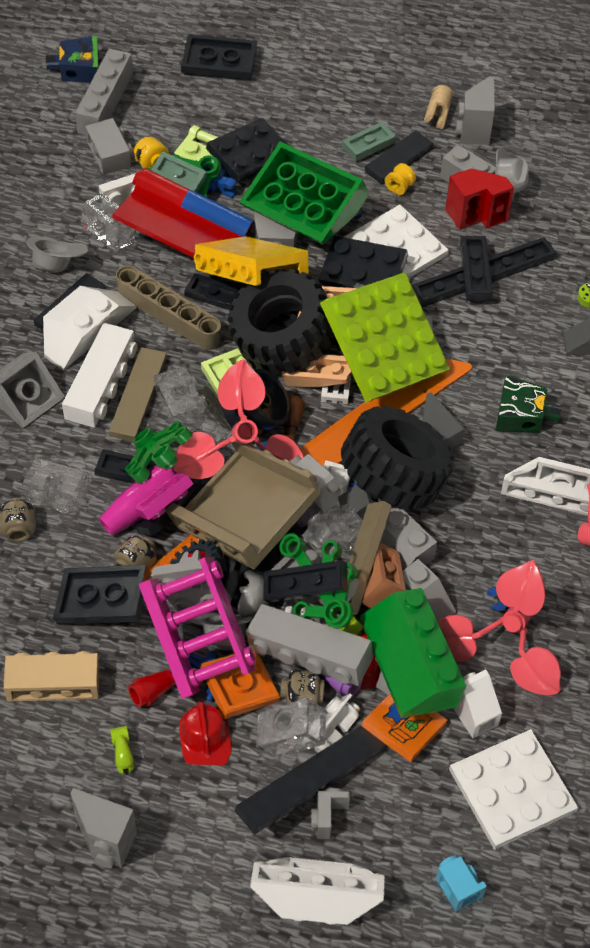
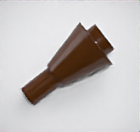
[284,396,307,442]

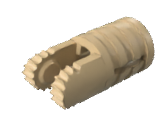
[424,85,454,129]

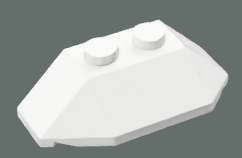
[43,286,137,371]
[501,457,590,515]
[251,857,385,925]

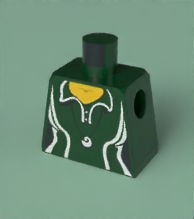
[495,375,561,433]

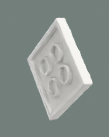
[344,205,449,279]
[449,730,578,850]

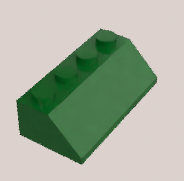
[360,588,466,718]

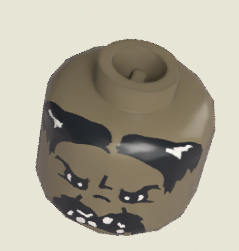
[0,498,37,542]
[114,536,157,568]
[280,669,324,711]

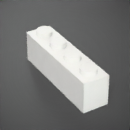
[62,323,137,428]

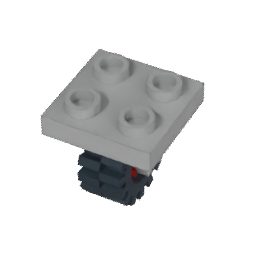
[151,539,232,612]

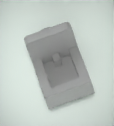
[311,788,350,839]

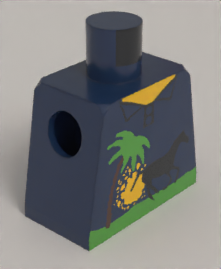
[46,36,99,83]

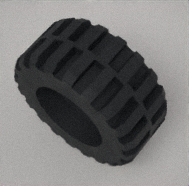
[228,269,334,374]
[341,406,454,510]

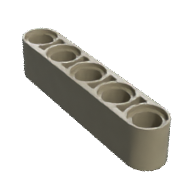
[116,266,222,350]

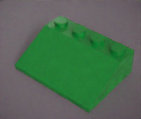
[239,141,369,244]

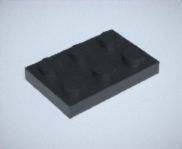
[181,34,257,80]
[205,118,287,183]
[318,235,408,288]
[53,564,150,624]

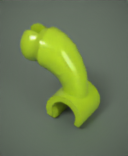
[110,726,134,775]

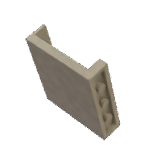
[166,441,321,570]

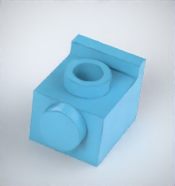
[436,855,487,912]

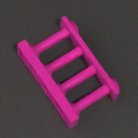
[139,557,256,699]

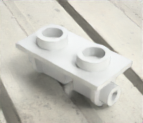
[304,694,360,753]

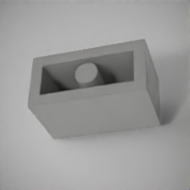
[85,118,133,175]

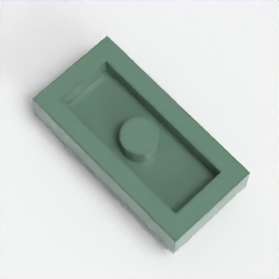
[342,122,396,162]
[151,151,207,192]

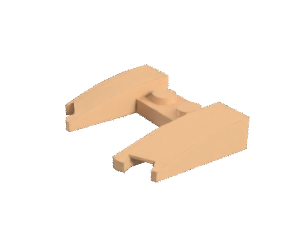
[281,286,357,387]

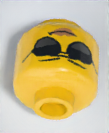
[133,136,169,169]

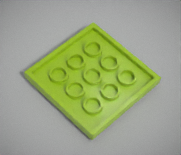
[320,272,450,403]

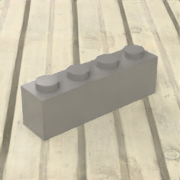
[75,49,133,135]
[246,604,373,686]

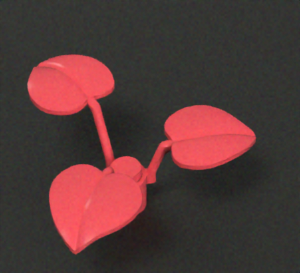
[173,360,304,479]
[437,560,561,695]

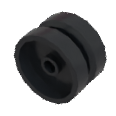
[221,368,291,437]

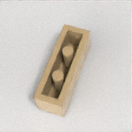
[4,651,99,702]

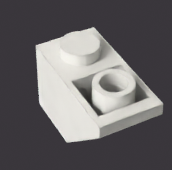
[454,670,502,739]

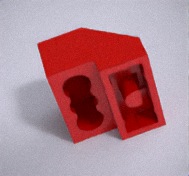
[445,168,514,230]

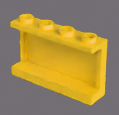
[194,236,309,286]

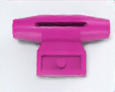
[99,454,193,536]

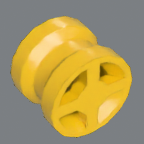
[385,163,416,195]

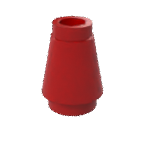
[128,669,175,707]

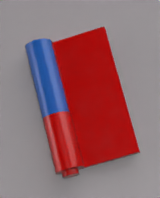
[112,168,254,258]

